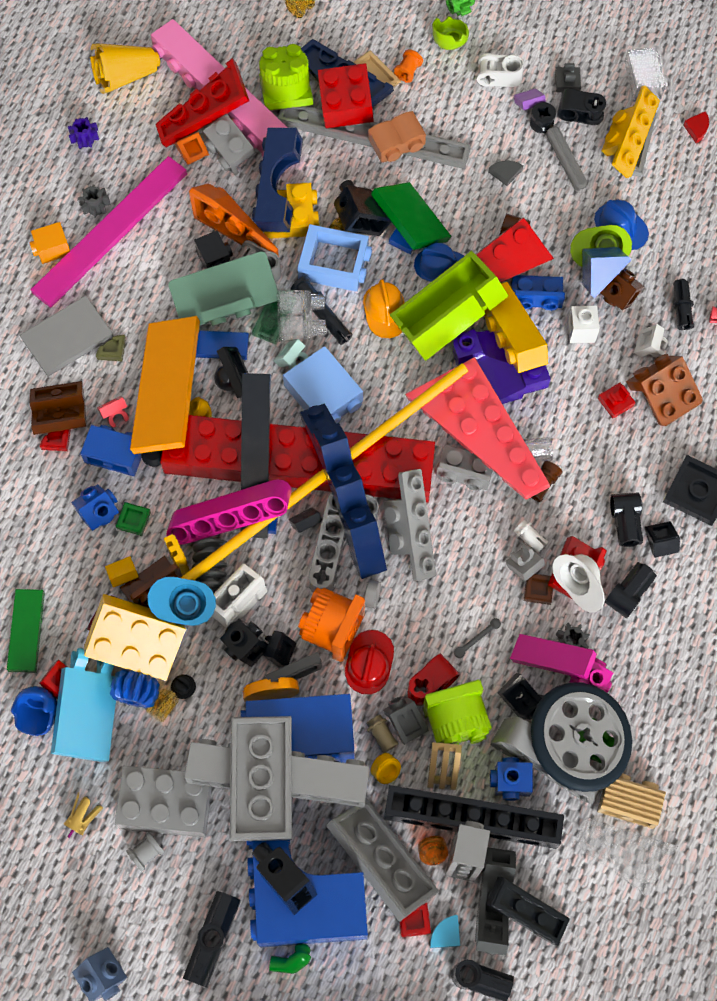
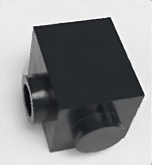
[194,231,233,269]

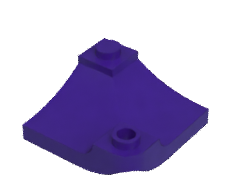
[453,329,551,404]

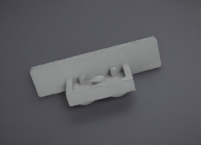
[383,469,436,581]

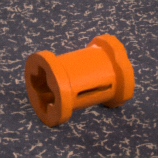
[394,49,423,83]

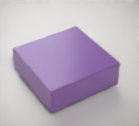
[514,88,546,110]

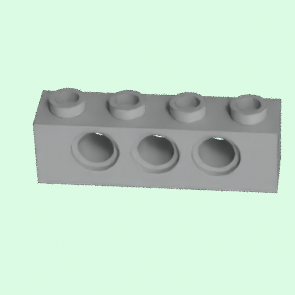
[445,821,490,882]

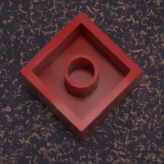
[318,63,374,129]

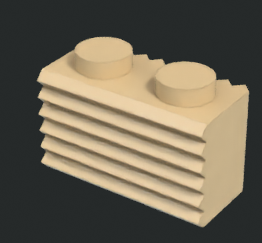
[597,773,666,829]

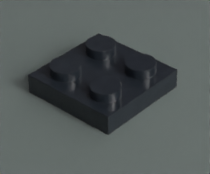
[663,455,717,526]

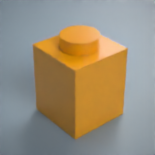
[29,222,70,264]

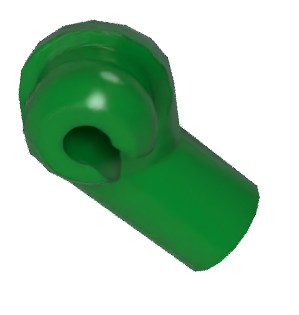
[269,944,311,974]

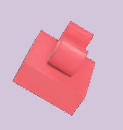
[97,396,129,428]

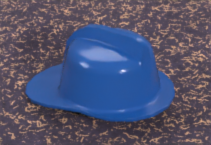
[594,199,649,250]
[414,243,464,282]

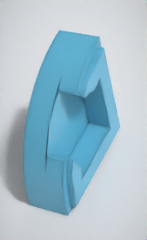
[430,915,460,948]

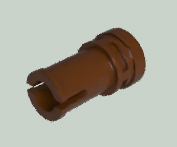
[531,461,563,502]

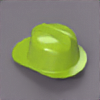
[570,225,632,267]

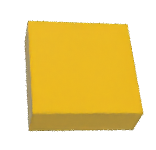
[105,556,139,587]

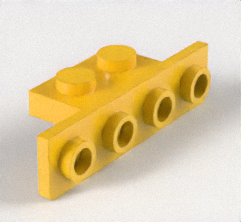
[601,85,660,178]

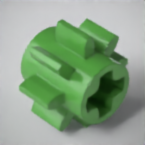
[446,0,475,17]

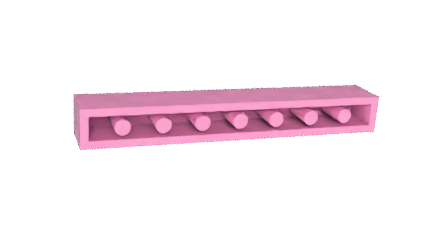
[151,19,288,156]

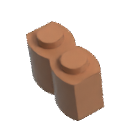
[368,111,426,163]

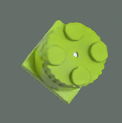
[259,44,313,110]
[422,679,492,745]

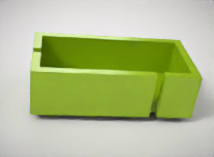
[390,251,508,361]

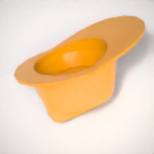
[363,279,405,338]

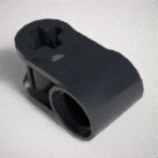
[557,88,606,125]

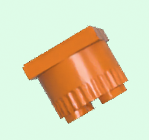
[298,587,365,662]

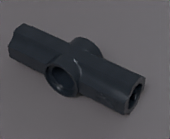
[183,891,241,988]

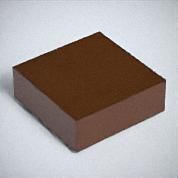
[523,574,553,605]

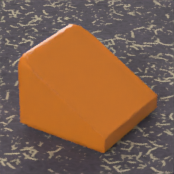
[175,132,209,165]

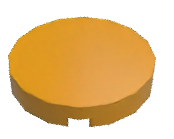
[242,677,300,702]

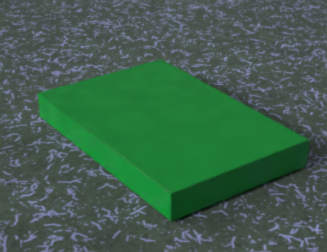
[371,182,452,250]

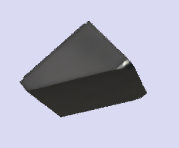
[645,521,680,558]

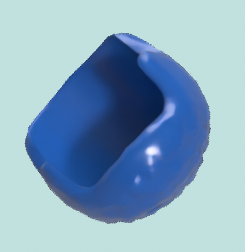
[11,686,57,736]

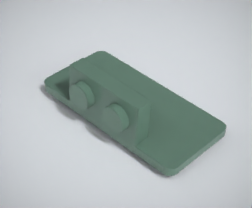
[169,251,280,326]

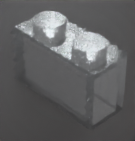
[624,47,668,102]

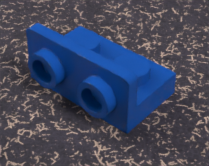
[511,275,565,310]

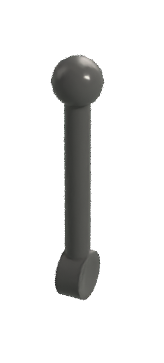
[454,618,501,658]

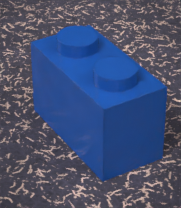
[80,425,141,477]

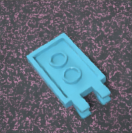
[51,648,116,762]

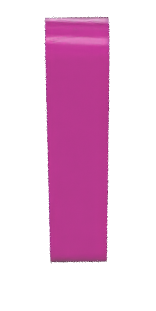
[166,479,292,545]

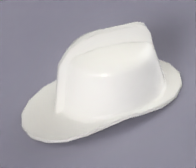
[552,554,604,613]

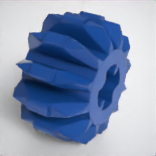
[110,670,160,709]

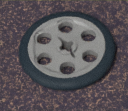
[531,682,633,792]

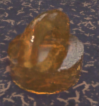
[418,836,448,866]

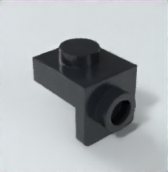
[497,673,544,720]

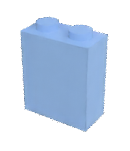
[283,346,363,424]

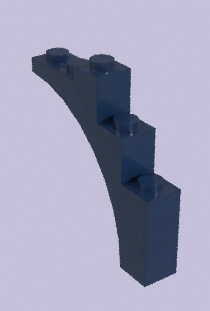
[300,403,387,579]

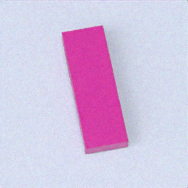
[510,634,597,680]

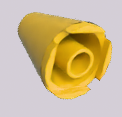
[90,43,160,94]

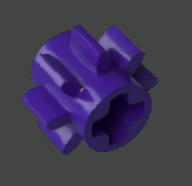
[68,117,99,149]

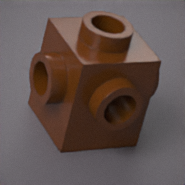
[600,268,645,310]

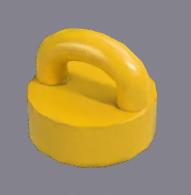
[189,397,212,417]
[370,753,401,784]

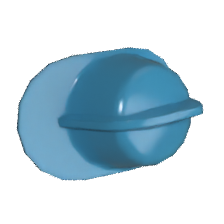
[148,577,216,626]

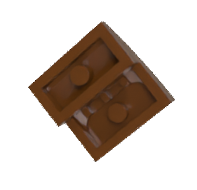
[29,381,86,435]

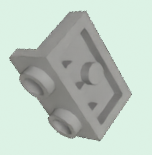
[436,444,493,491]

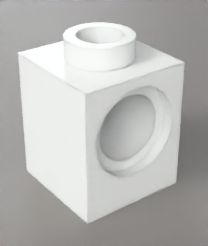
[567,306,600,343]

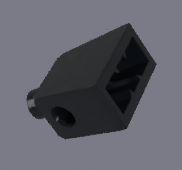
[334,180,391,236]
[252,842,318,915]

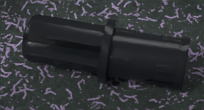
[673,279,694,330]

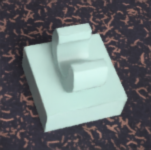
[273,339,308,370]

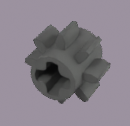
[78,184,111,218]
[556,623,590,649]

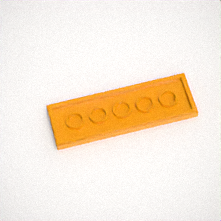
[130,316,200,454]

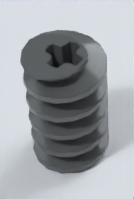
[192,538,227,593]

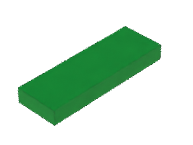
[7,589,45,673]

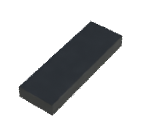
[486,876,570,946]

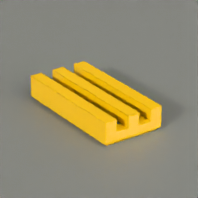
[164,534,189,576]

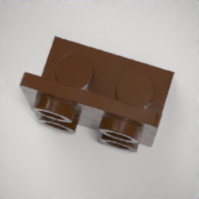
[120,556,182,608]

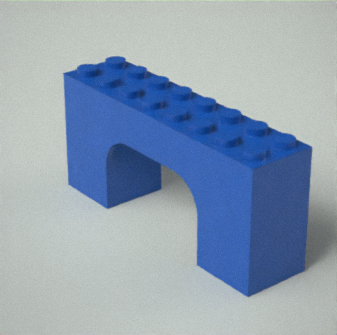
[241,694,368,948]

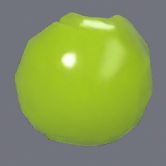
[432,16,469,50]

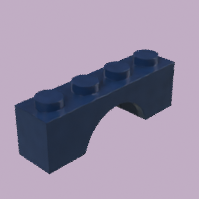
[252,128,303,232]

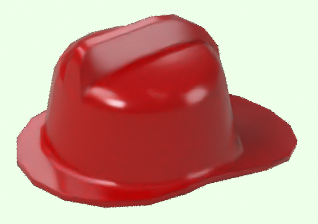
[345,630,394,695]

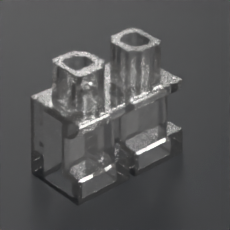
[277,290,326,342]

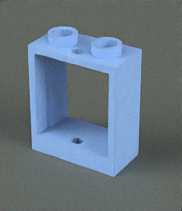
[298,224,372,292]

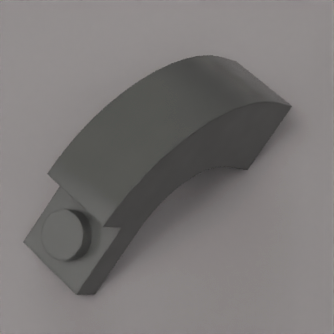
[475,847,516,956]

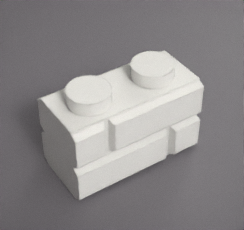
[212,564,268,628]

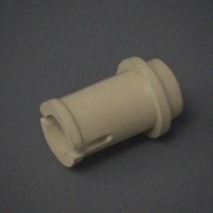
[366,715,399,753]

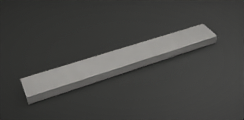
[278,106,471,169]

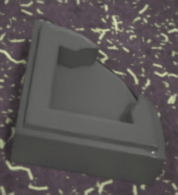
[488,160,524,186]

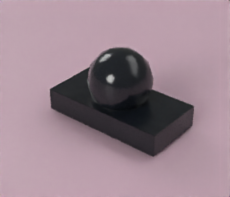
[214,347,248,398]

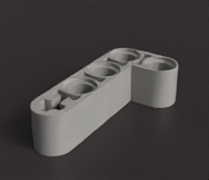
[309,492,378,592]
[490,717,600,804]

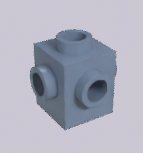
[72,947,128,1001]

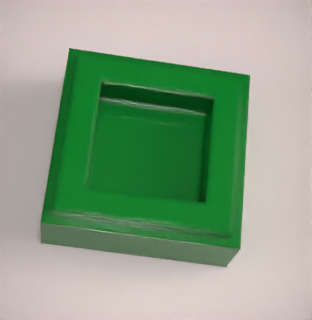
[116,502,151,536]

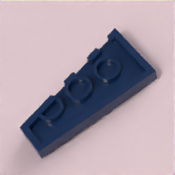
[301,39,394,108]

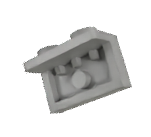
[203,114,256,176]

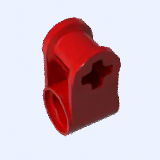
[407,653,460,706]

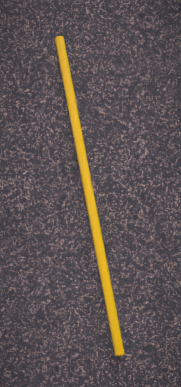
[180,363,468,581]

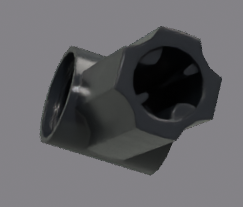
[610,492,643,547]
[604,562,657,619]
[451,959,514,1001]

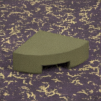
[96,335,126,362]

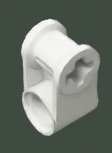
[477,53,524,87]

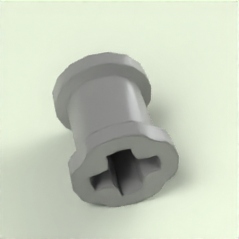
[126,832,165,872]

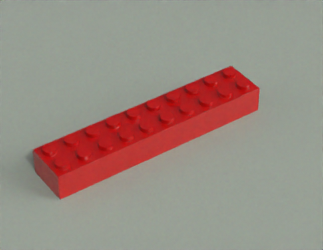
[161,415,435,503]

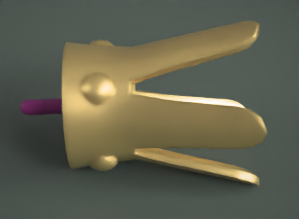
[63,792,103,838]

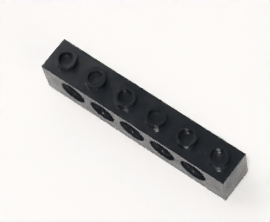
[384,785,564,849]

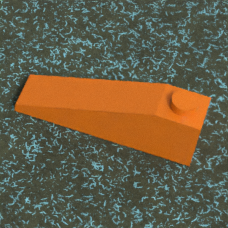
[189,183,279,257]

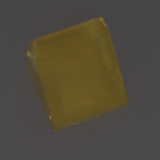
[146,689,179,722]

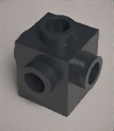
[220,619,268,667]

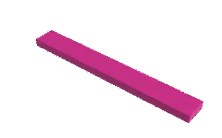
[31,156,187,308]

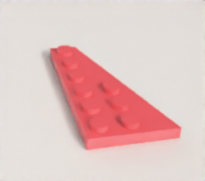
[405,357,550,500]

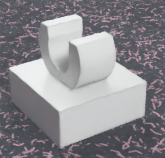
[634,324,668,357]

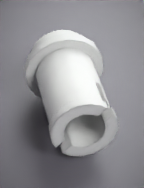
[513,520,548,554]

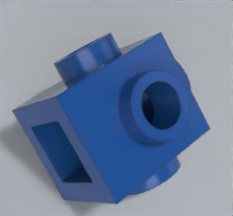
[71,484,119,531]
[490,757,533,801]

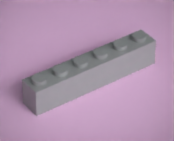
[184,739,370,807]

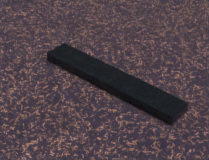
[240,373,271,538]

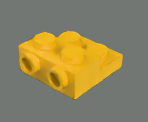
[264,183,319,239]

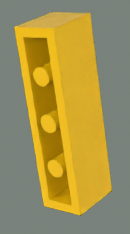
[484,282,548,373]

